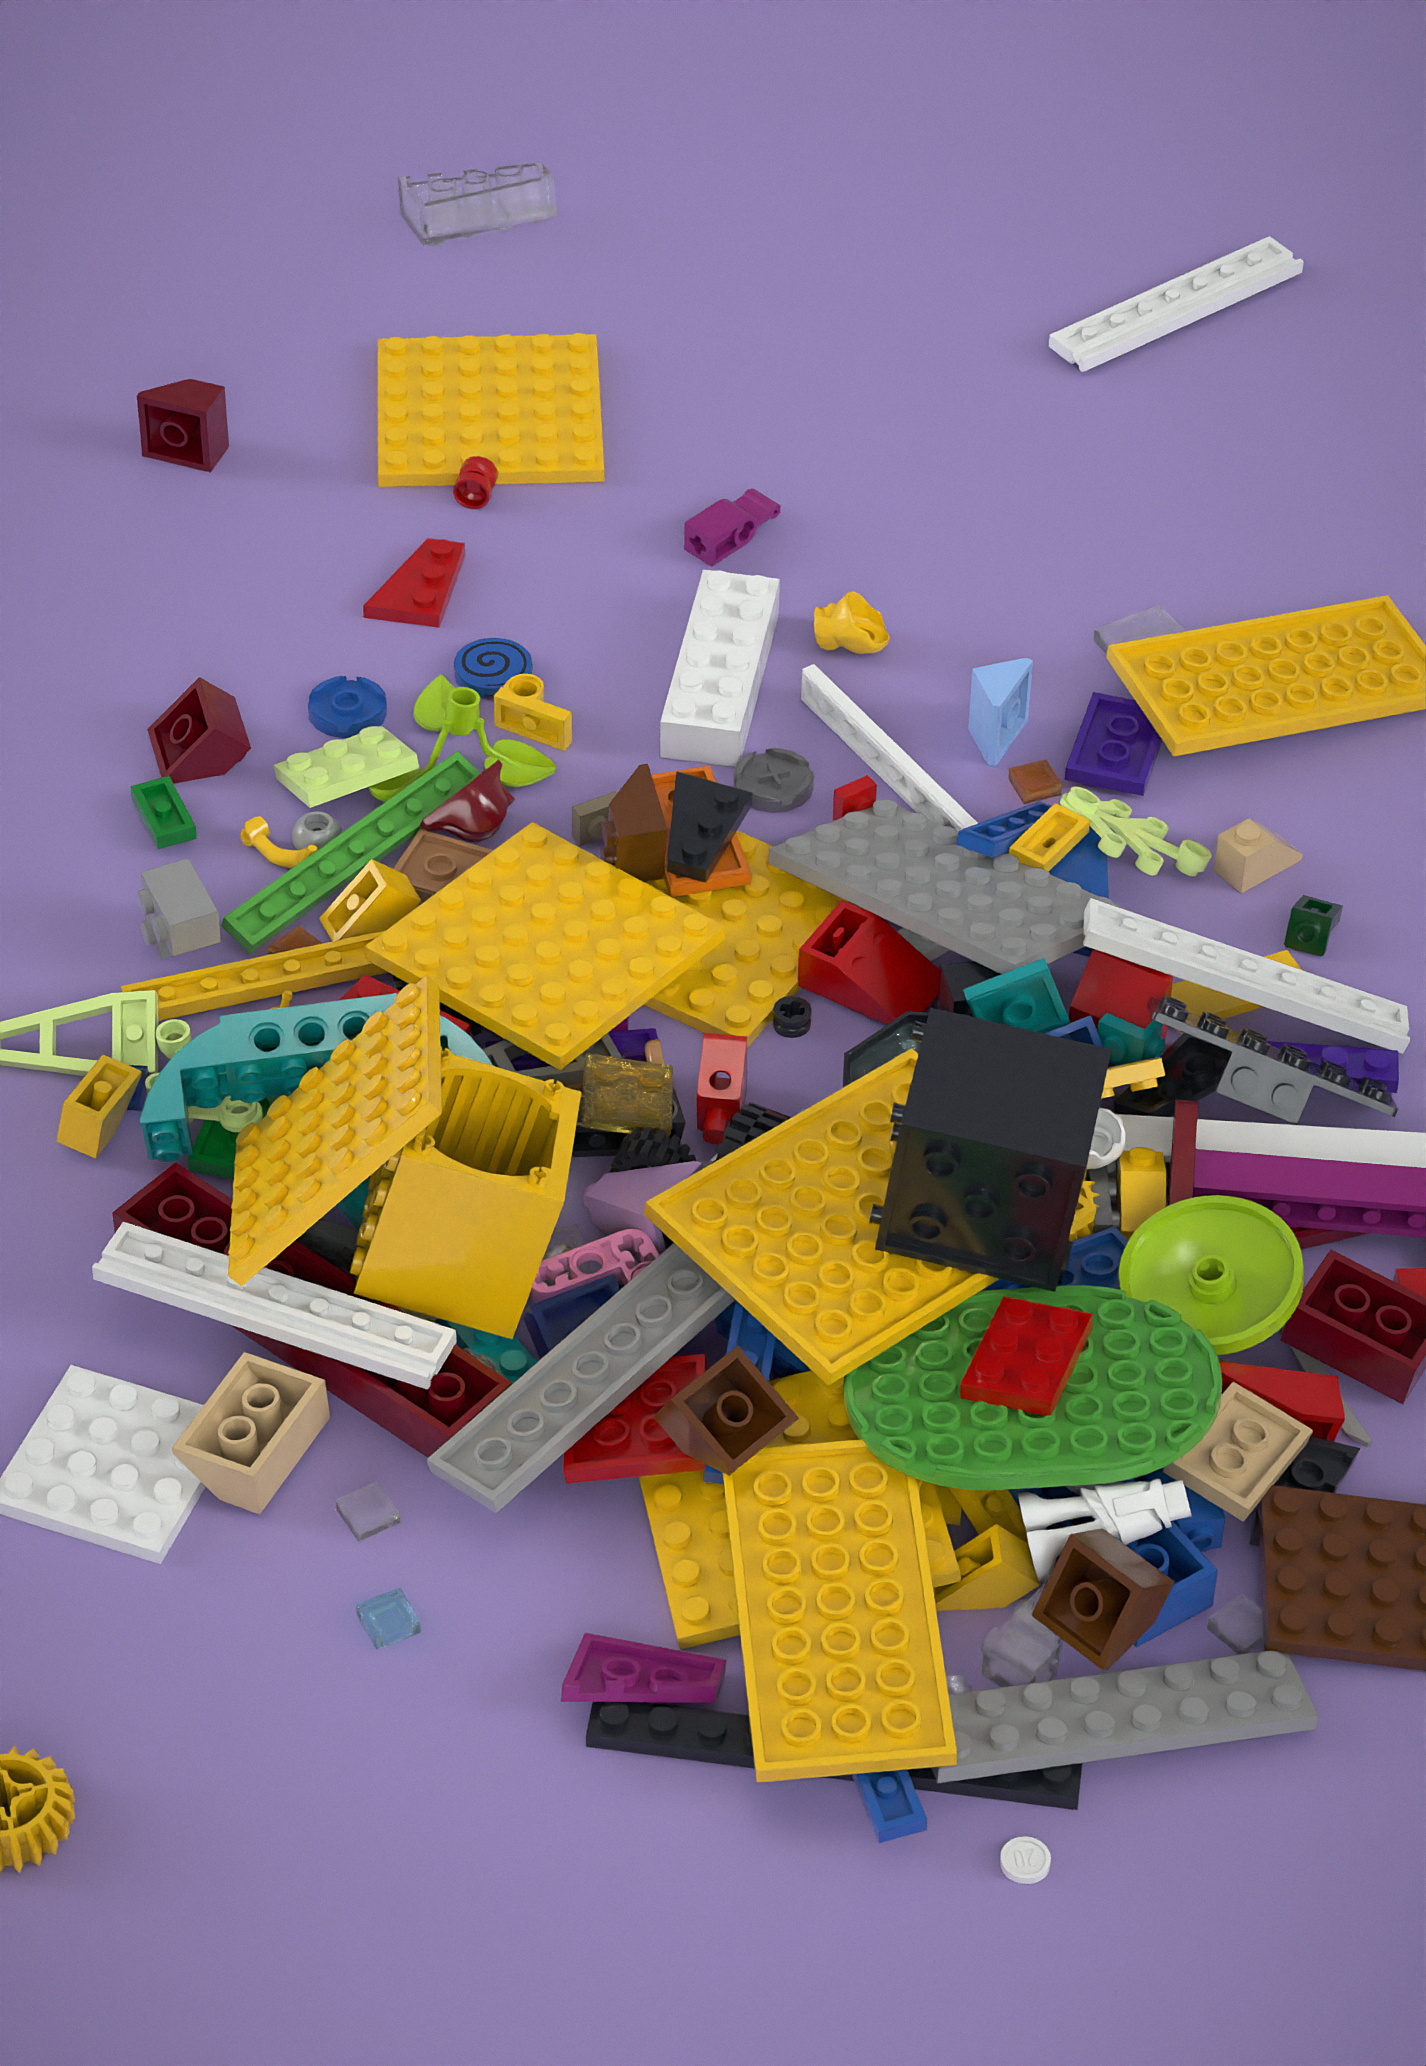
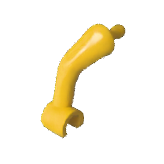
[240,816,318,869]

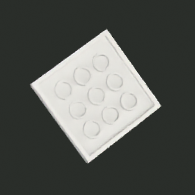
[0,1365,206,1565]

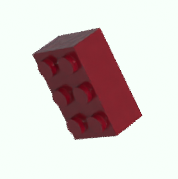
[1280,1249,1426,1405]

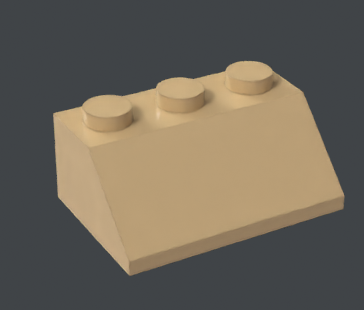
[172,1352,330,1514]

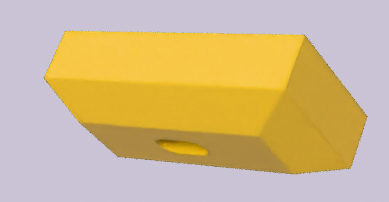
[1009,803,1090,872]

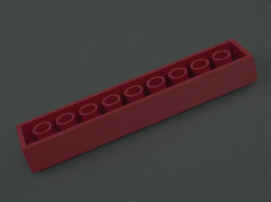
[112,1162,513,1458]

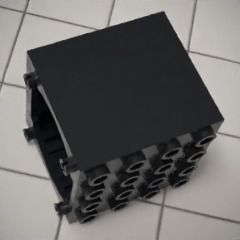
[869,1007,1112,1292]

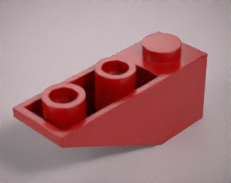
[1219,1361,1345,1442]

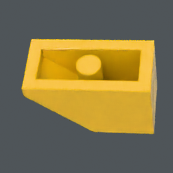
[319,859,421,941]
[56,1055,142,1159]
[1116,1147,1166,1239]
[933,1524,1040,1611]

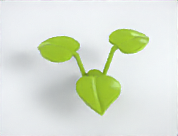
[369,674,557,803]

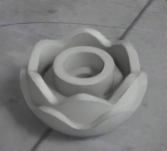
[291,811,342,850]

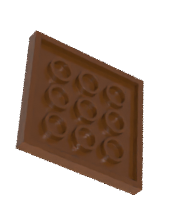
[1257,1485,1426,1671]

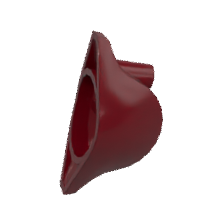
[420,760,515,842]

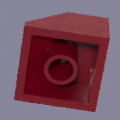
[137,378,229,473]
[147,677,251,784]

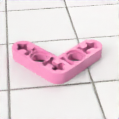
[530,1229,659,1306]

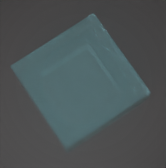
[356,1588,421,1650]

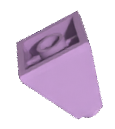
[583,1161,703,1263]

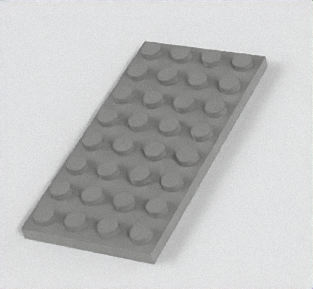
[769,800,1130,974]

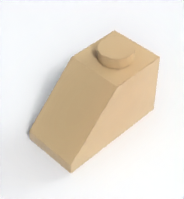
[1214,818,1303,894]

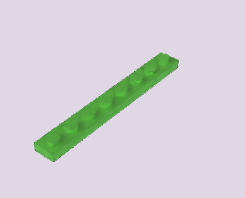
[221,751,481,954]

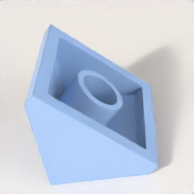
[968,658,1033,767]

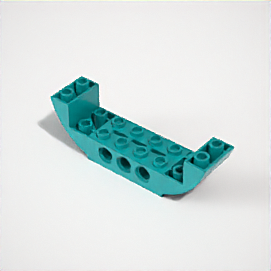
[140,993,493,1162]

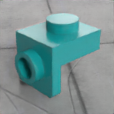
[1097,1013,1165,1066]

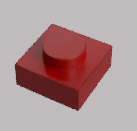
[833,775,877,821]

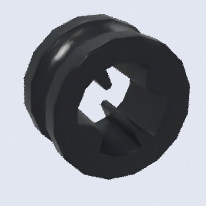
[773,996,812,1038]

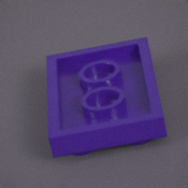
[1064,692,1162,796]

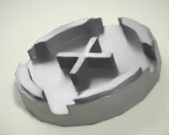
[733,748,814,812]

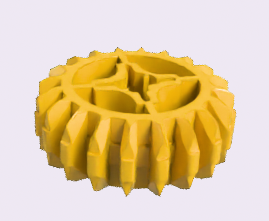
[0,1744,75,1874]

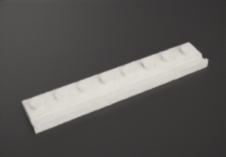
[1049,236,1304,373]
[1083,898,1410,1054]
[92,1222,456,1390]

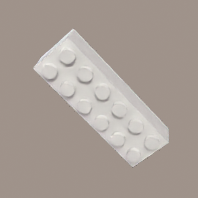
[660,569,780,767]

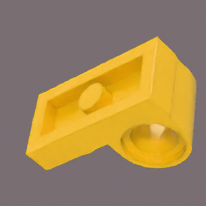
[494,674,572,751]

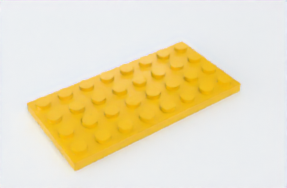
[1106,595,1426,756]
[722,1439,957,1783]

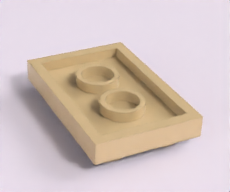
[1162,1382,1313,1522]

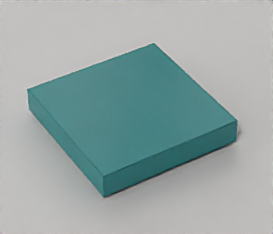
[963,958,1070,1034]

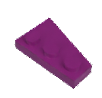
[561,1633,727,1703]

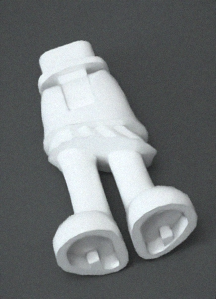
[1018,1478,1191,1581]

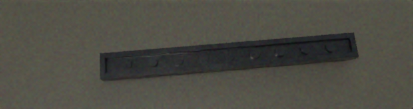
[586,1702,1083,1810]

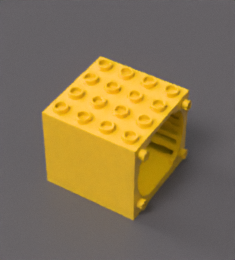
[350,1046,581,1339]

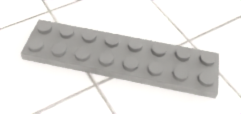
[426,1243,735,1513]
[931,1651,1318,1783]

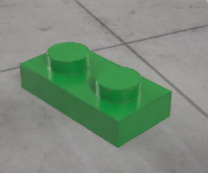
[130,776,197,849]

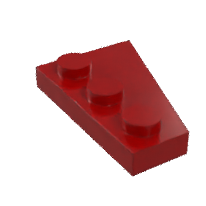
[363,538,465,628]

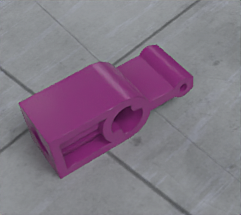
[684,488,781,567]

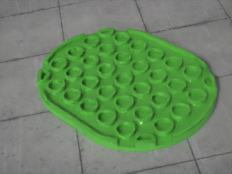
[844,1285,1222,1490]

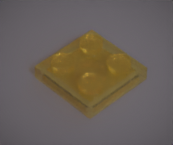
[581,1053,673,1138]

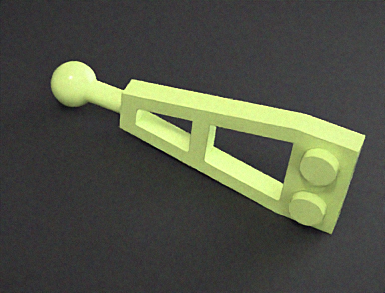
[0,990,158,1078]

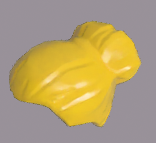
[814,591,890,654]

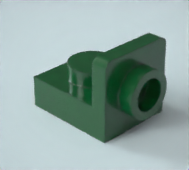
[1284,895,1343,956]

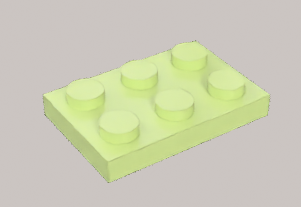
[274,726,419,808]

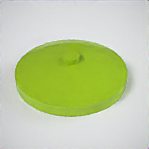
[1119,1195,1304,1356]

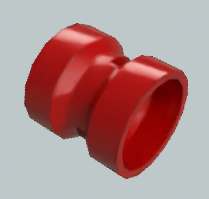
[453,456,498,509]

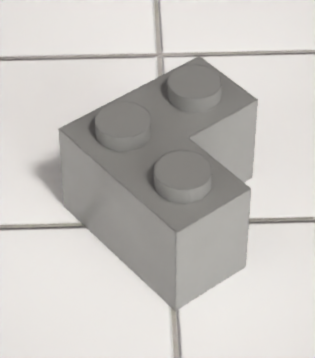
[137,858,221,960]

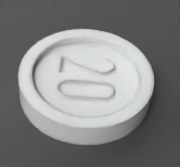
[1000,1836,1051,1884]

